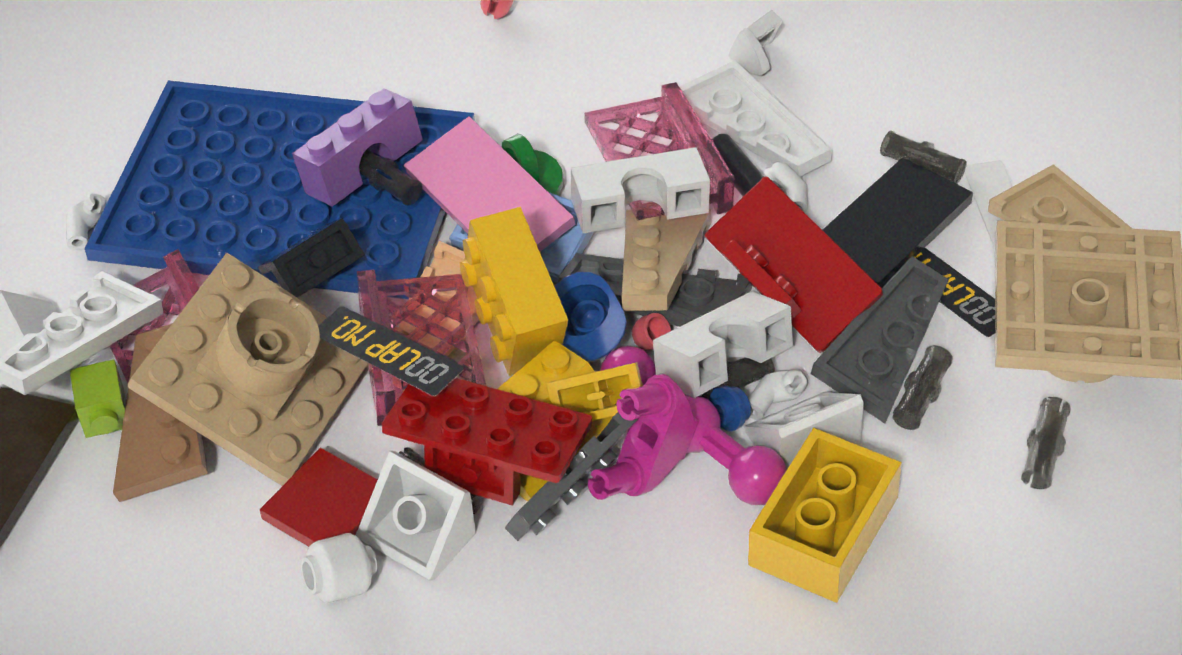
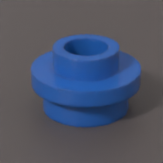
[709,386,751,432]

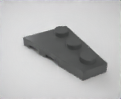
[505,412,638,541]

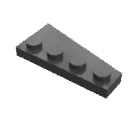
[558,253,752,327]
[810,256,949,424]

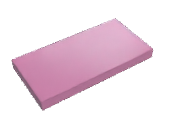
[404,116,576,252]

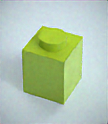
[70,359,126,438]

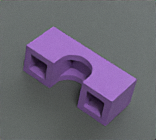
[292,88,423,207]

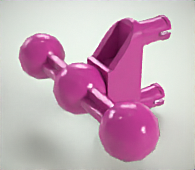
[588,346,787,505]

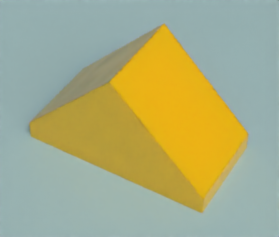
[546,362,643,421]

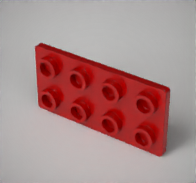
[705,176,884,353]
[381,378,592,506]

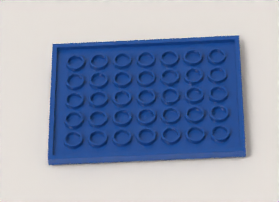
[84,80,475,300]

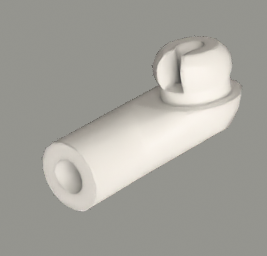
[763,162,807,213]
[66,193,107,251]
[748,369,807,420]

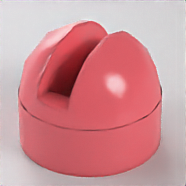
[480,0,514,19]
[632,313,671,350]

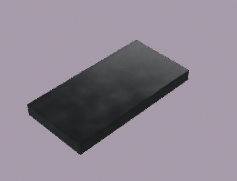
[822,157,973,289]

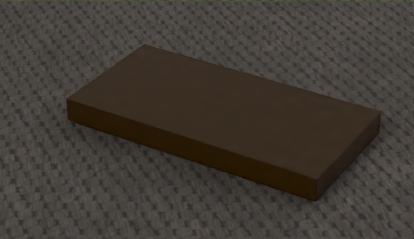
[0,388,79,547]

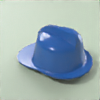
[554,272,627,361]

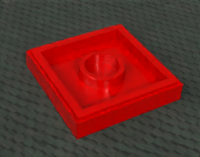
[259,447,378,547]

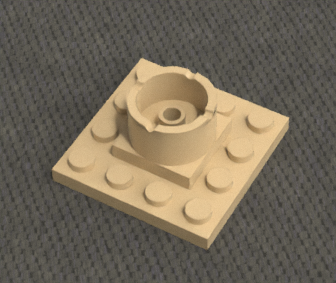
[995,220,1182,383]
[127,253,369,486]

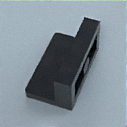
[258,218,365,298]

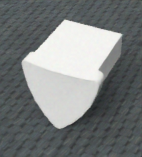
[728,9,782,75]

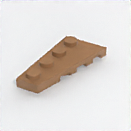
[113,324,208,502]

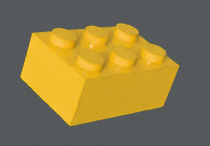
[460,206,568,376]
[748,427,902,603]

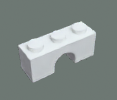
[570,147,710,233]
[653,291,793,398]

